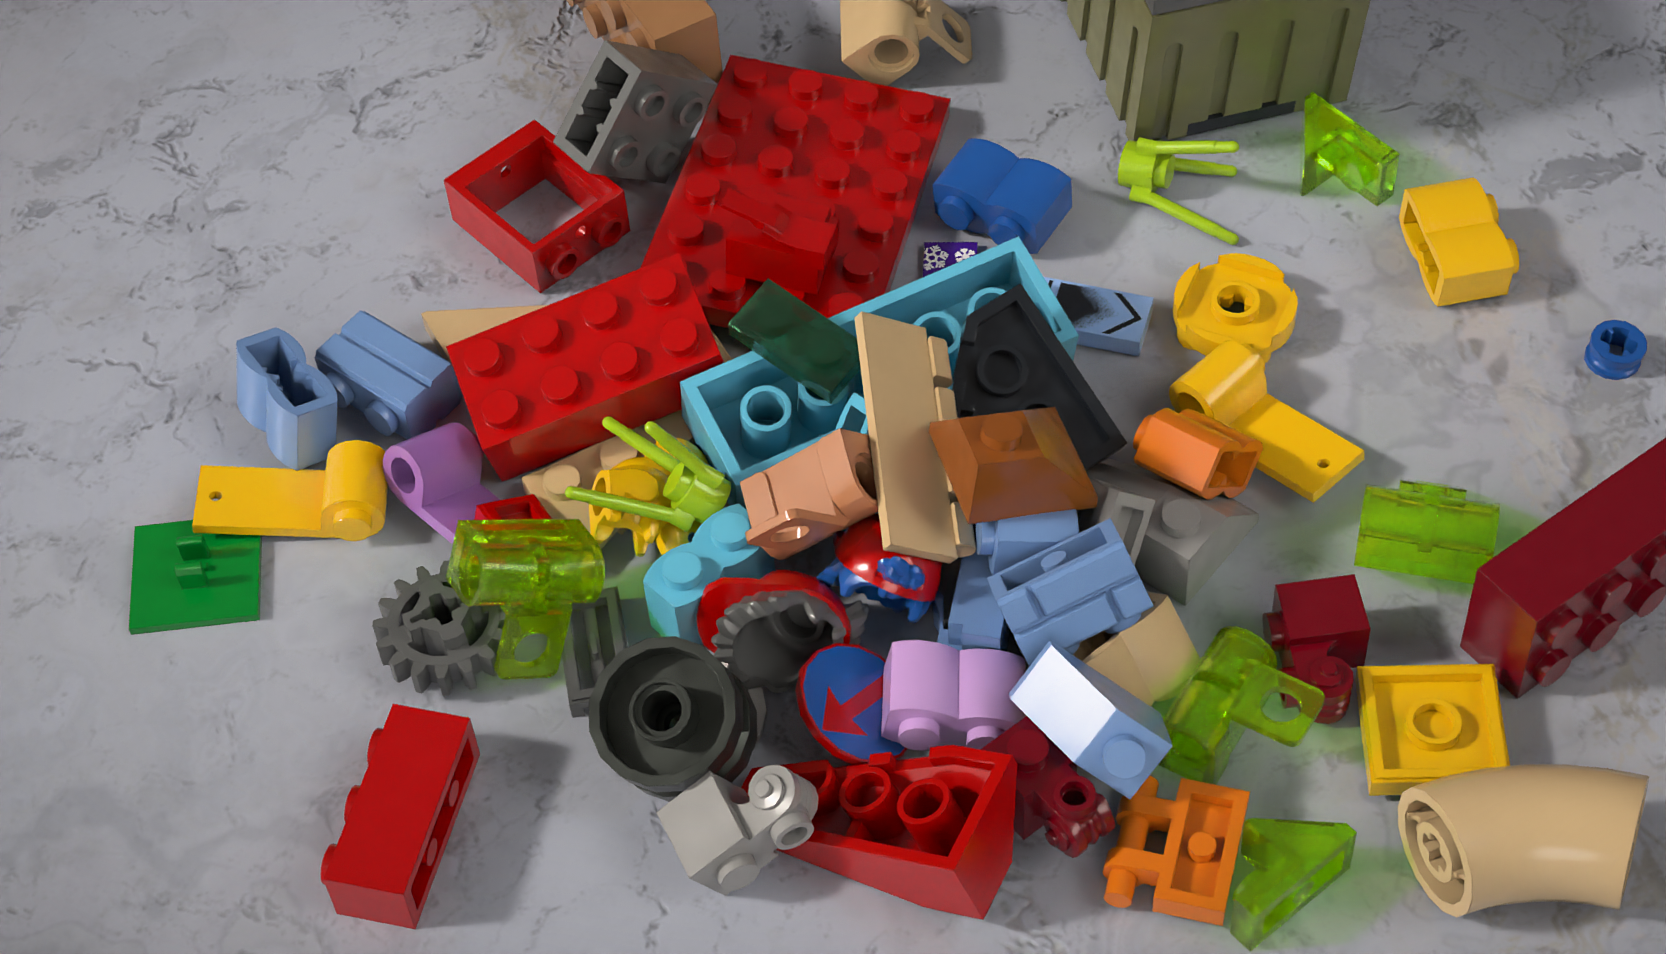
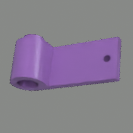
[383,422,563,586]

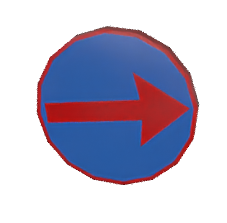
[795,643,908,765]

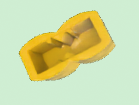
[1399,177,1519,307]

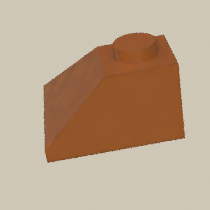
[929,407,1098,524]

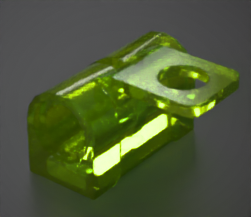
[1354,478,1500,584]
[446,519,605,680]
[1158,626,1325,785]

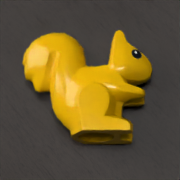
[589,438,709,557]

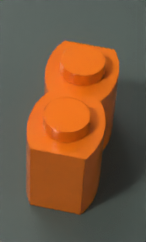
[1133,408,1263,500]

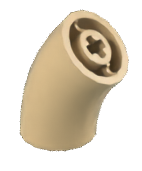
[1398,764,1649,918]

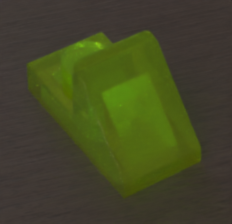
[1300,92,1400,206]
[1230,818,1357,952]

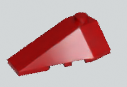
[741,745,1017,920]

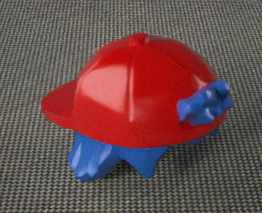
[816,513,942,623]

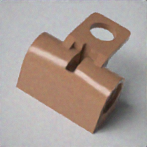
[740,428,878,560]

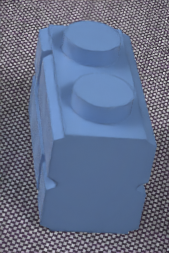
[314,310,462,439]
[987,518,1154,666]

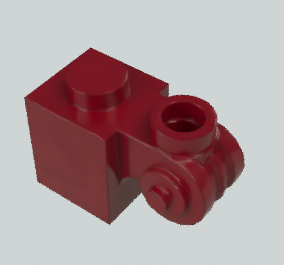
[1262,574,1371,724]
[981,716,1116,858]

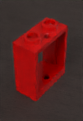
[444,119,631,293]

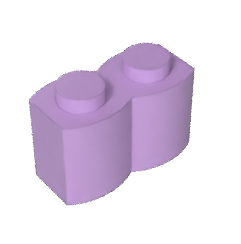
[881,640,1025,751]

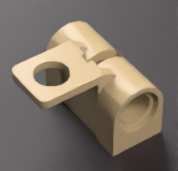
[840,0,972,86]

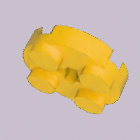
[1173,253,1298,363]

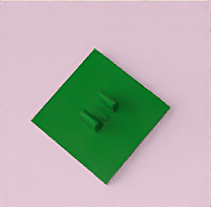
[129,520,262,635]

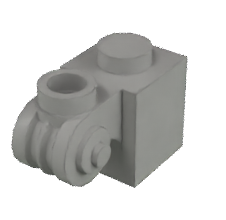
[656,764,818,896]

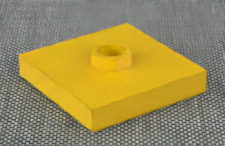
[1355,664,1510,796]

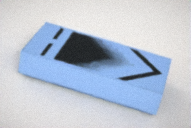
[1044,277,1154,356]

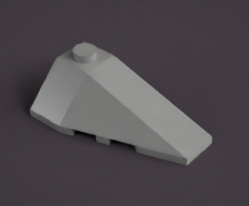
[1076,458,1259,606]

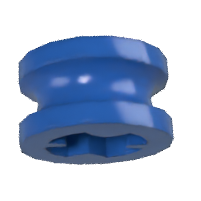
[1584,320,1647,380]

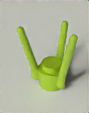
[1118,137,1239,245]
[565,416,731,532]

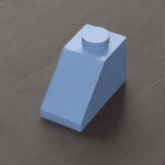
[1009,640,1173,799]

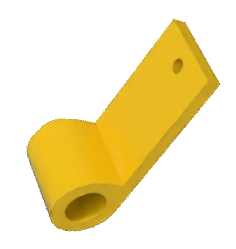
[1169,340,1365,503]
[192,440,388,541]

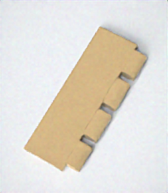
[854,311,976,564]

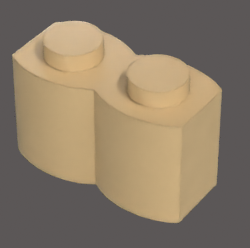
[1073,592,1202,707]

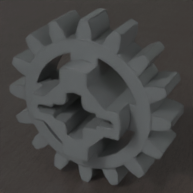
[372,561,520,696]

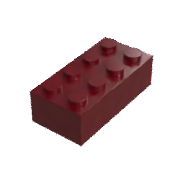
[1460,438,1666,699]

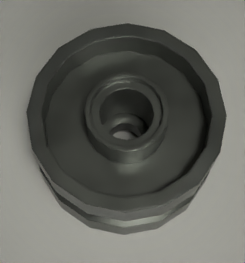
[589,636,757,802]

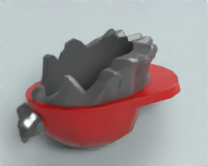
[696,570,869,693]

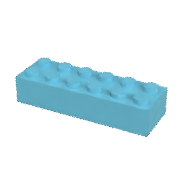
[680,236,1079,509]

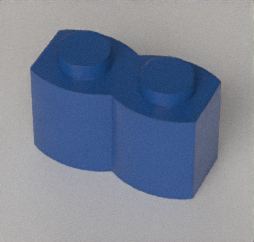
[933,138,1072,254]

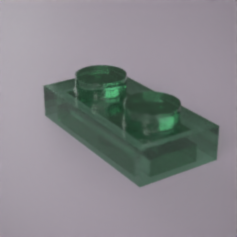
[729,278,861,404]

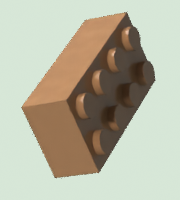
[566,0,723,105]

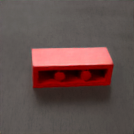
[320,704,480,929]

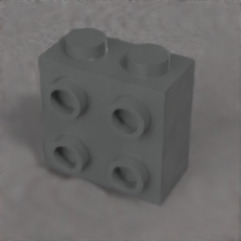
[553,40,718,184]

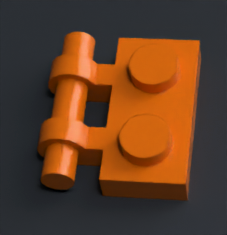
[1102,775,1250,926]

